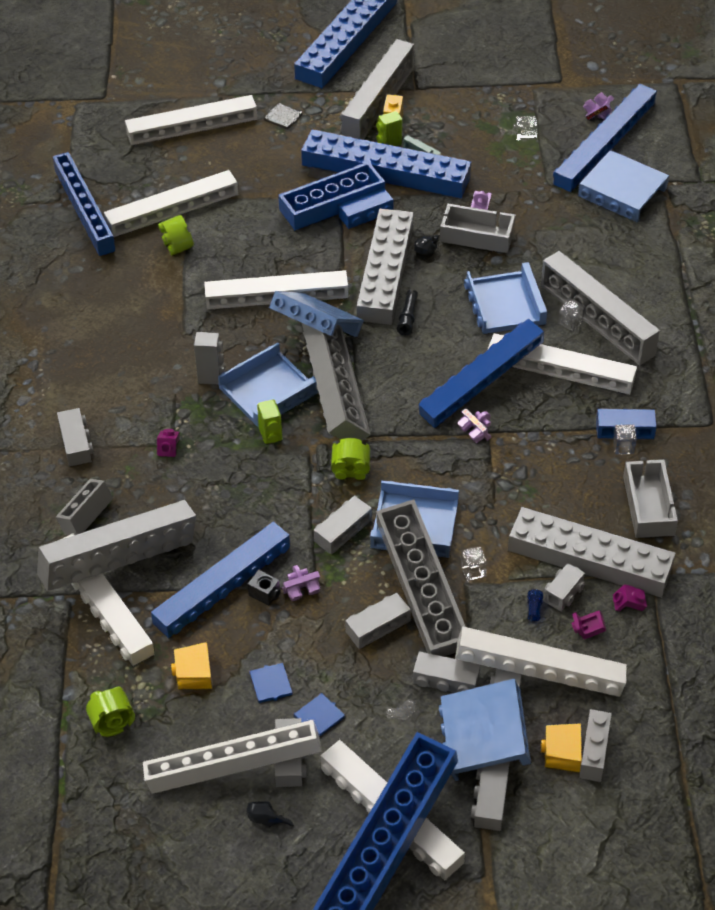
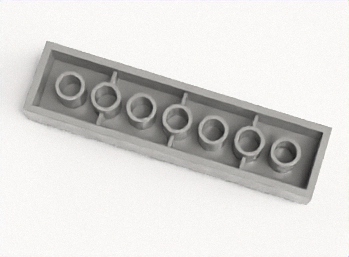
[340,39,414,140]
[357,208,413,325]
[541,251,660,366]
[302,323,371,441]
[37,500,196,591]
[376,500,466,657]
[508,507,676,598]

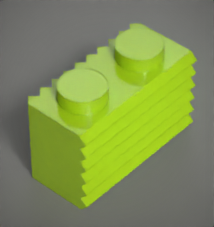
[376,111,402,146]
[257,399,283,444]

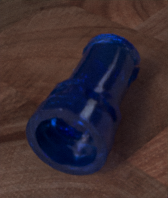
[527,589,544,622]

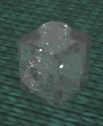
[513,116,538,140]
[558,298,585,331]
[613,425,637,454]
[461,546,487,581]

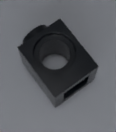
[248,570,281,606]

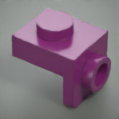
[157,429,180,457]
[613,584,647,611]
[572,610,607,639]

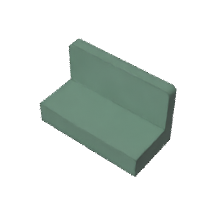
[403,135,441,155]

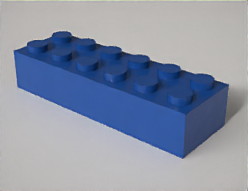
[279,162,385,230]

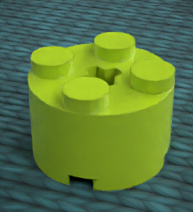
[158,215,194,256]
[331,438,370,480]
[86,687,135,737]

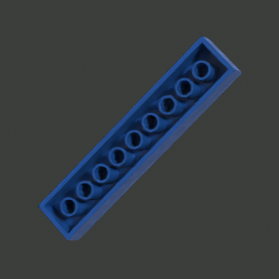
[294,0,397,89]
[301,129,471,198]
[313,732,458,910]

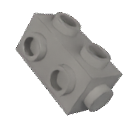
[544,563,585,611]

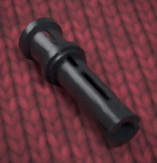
[396,289,418,335]

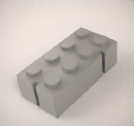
[440,204,516,253]
[623,460,678,538]

